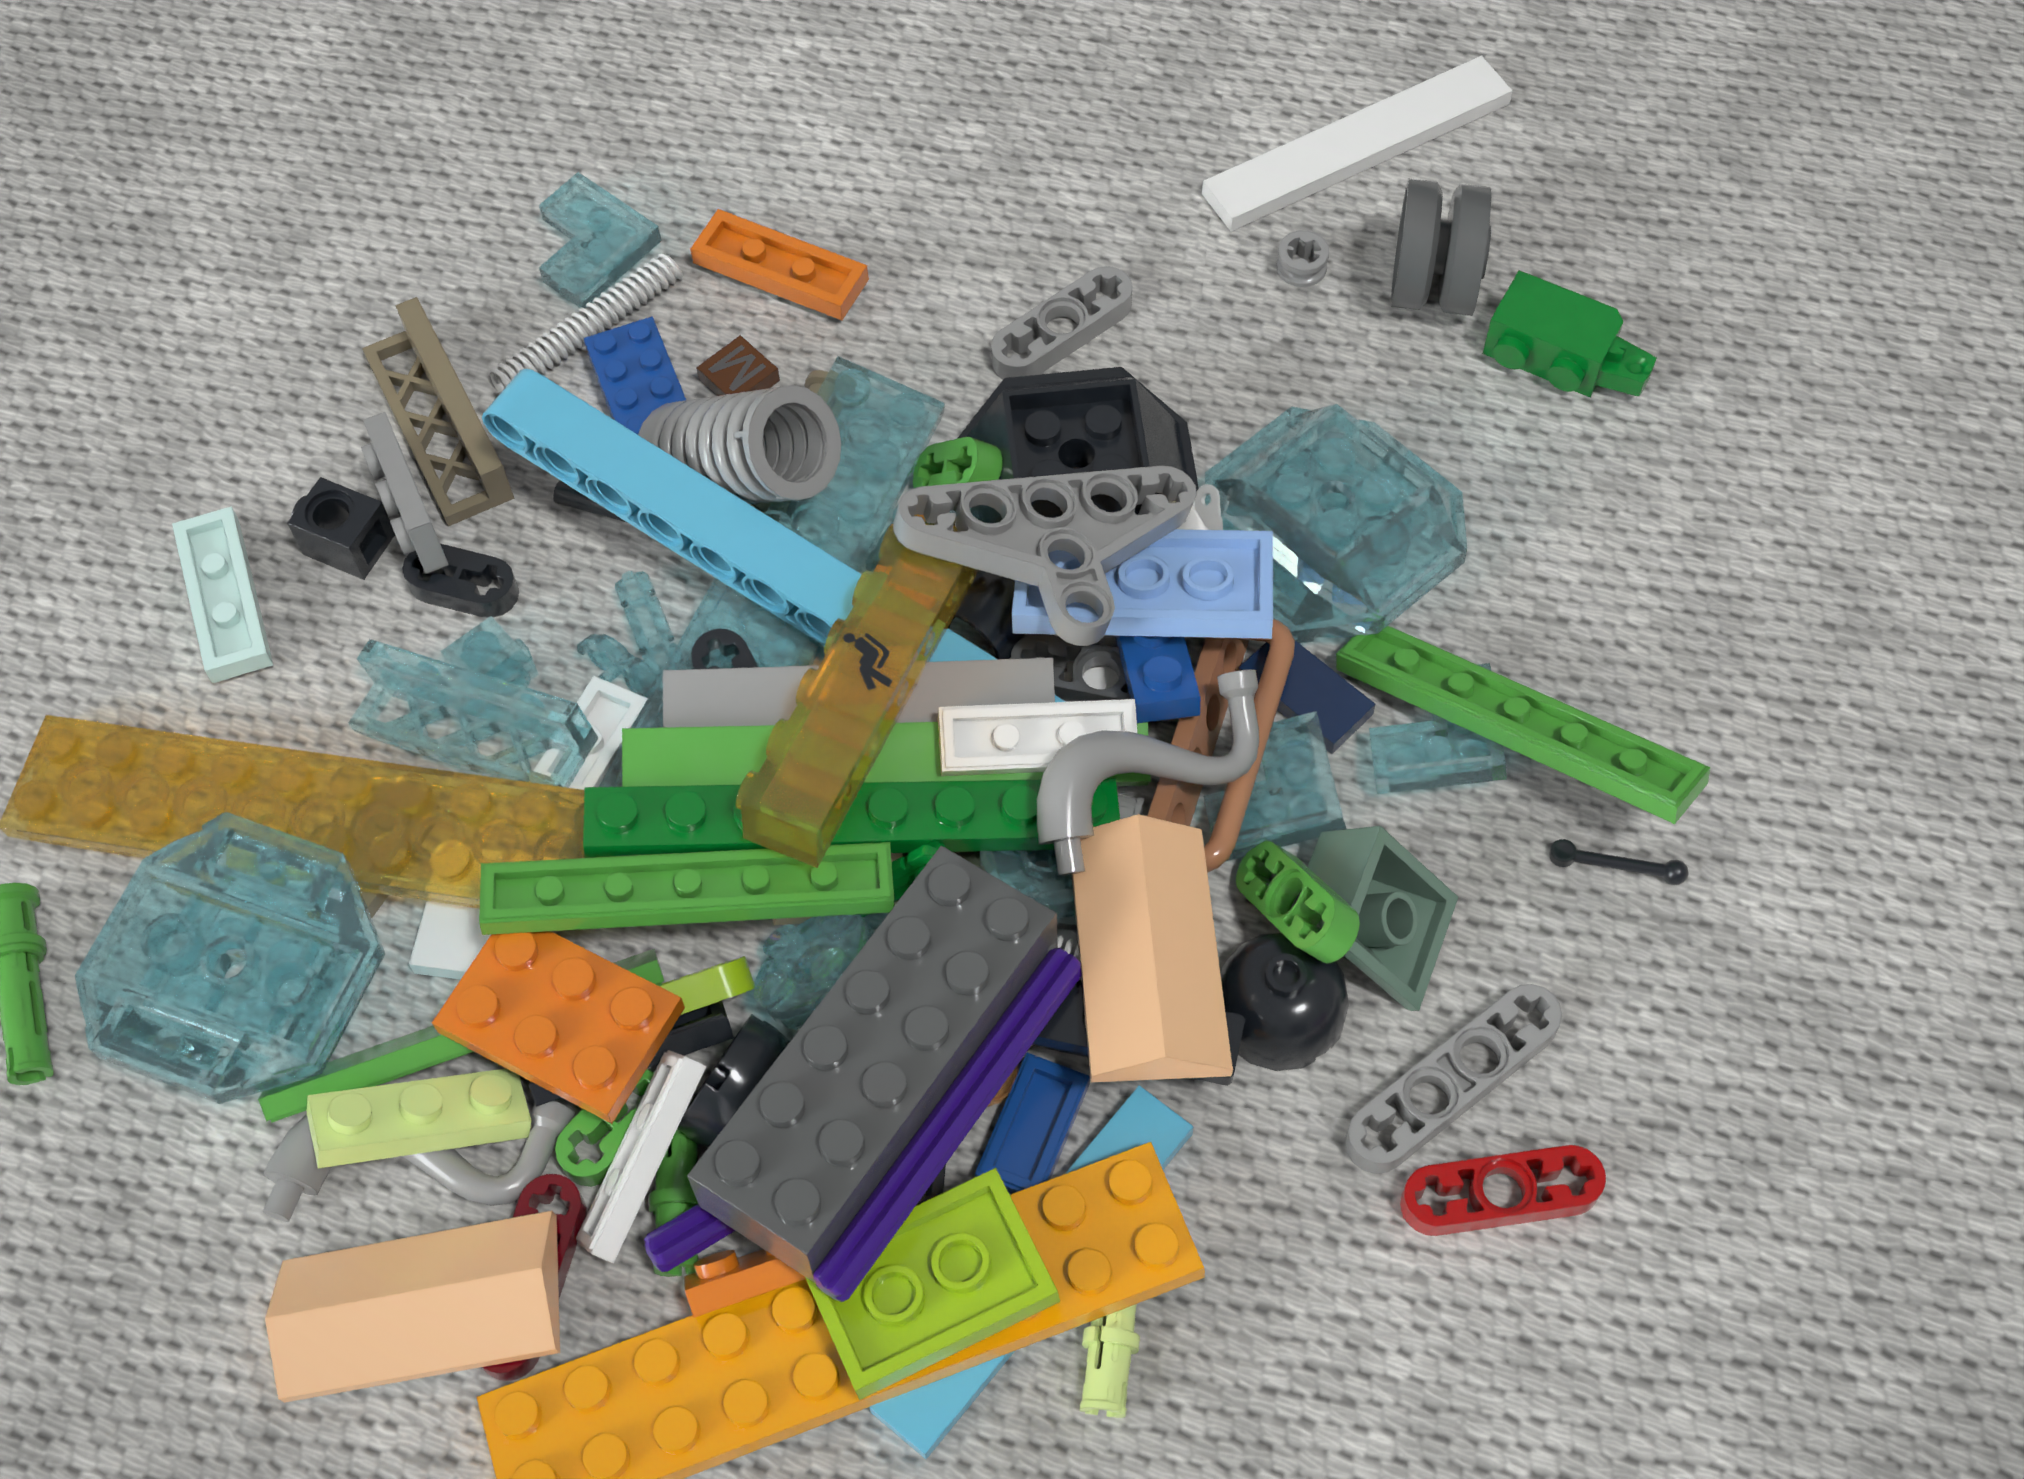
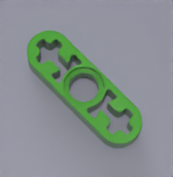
[1236,840,1360,963]

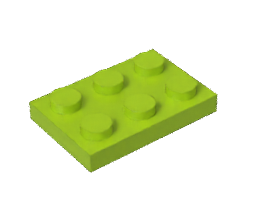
[805,1168,1060,1400]

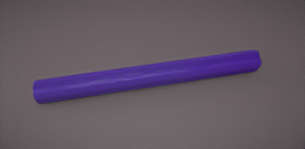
[813,947,1082,1302]

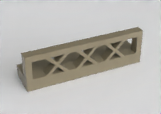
[362,297,515,527]

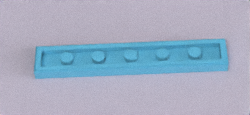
[869,1085,1194,1459]

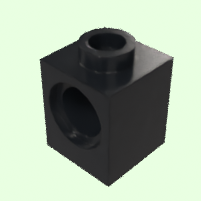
[287,477,395,580]

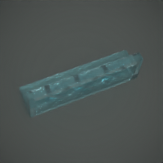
[348,639,599,800]

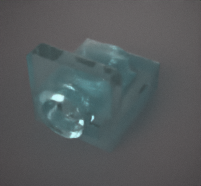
[441,616,539,710]

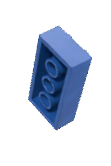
[583,316,686,435]

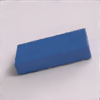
[975,1052,1090,1194]

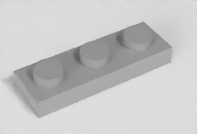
[361,412,449,574]

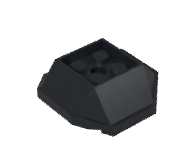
[957,367,1199,524]

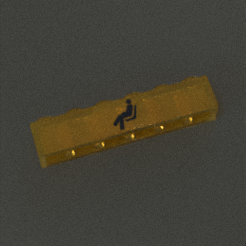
[736,514,979,868]

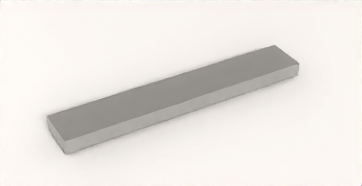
[663,658,1055,728]

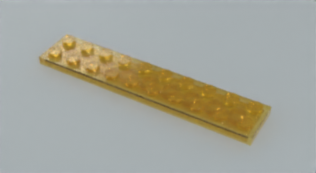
[0,715,585,909]

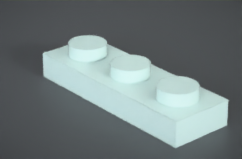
[172,506,273,684]

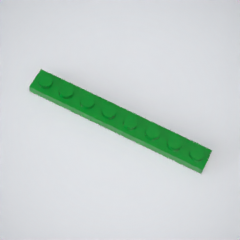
[583,778,1120,858]

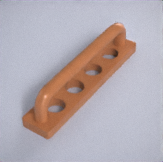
[1147,619,1295,873]

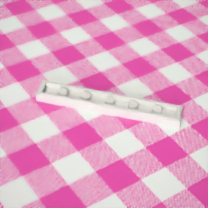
[1202,55,1513,231]

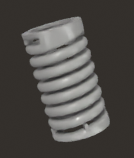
[638,385,841,504]

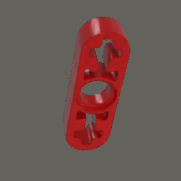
[1400,1145,1606,1236]

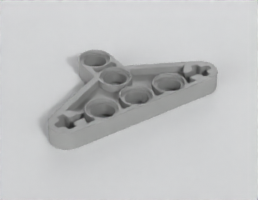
[893,466,1197,646]

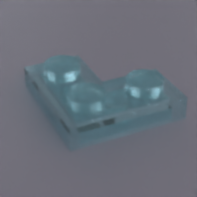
[539,172,662,308]
[1369,663,1507,794]
[1203,711,1346,861]

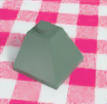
[1308,826,1459,1011]

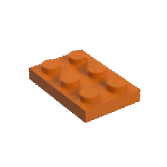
[432,931,685,1124]

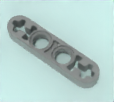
[1345,984,1562,1174]

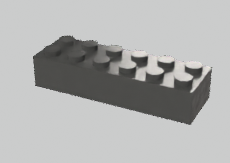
[687,846,1058,1284]

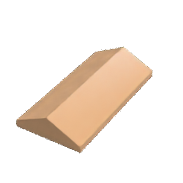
[1072,814,1233,1083]
[265,1211,560,1403]

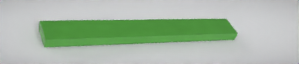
[622,722,1151,787]

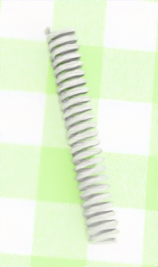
[490,253,683,394]

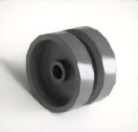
[1390,178,1491,316]

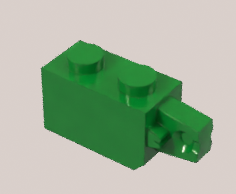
[1482,270,1657,398]

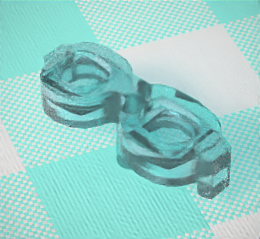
[577,634,659,699]

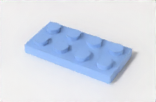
[1012,529,1273,639]

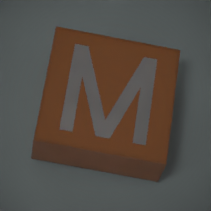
[696,335,780,396]

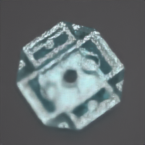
[1205,404,1467,643]
[75,812,385,1104]

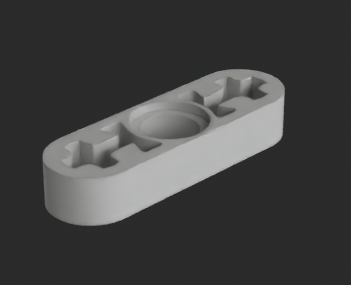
[991,266,1133,379]

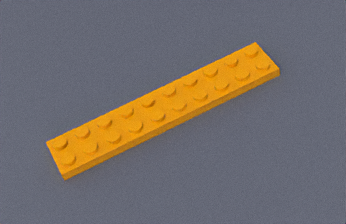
[477,1142,1205,1479]

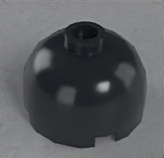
[1220,932,1349,1071]
[677,1014,790,1149]

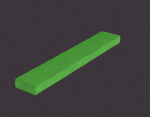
[1336,618,1710,824]
[479,842,894,935]
[258,949,665,1123]

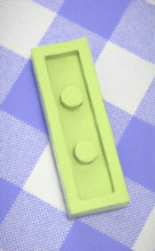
[307,1068,532,1168]

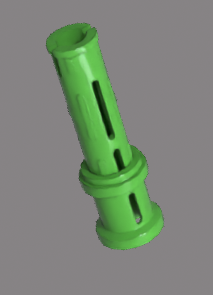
[0,883,54,1085]

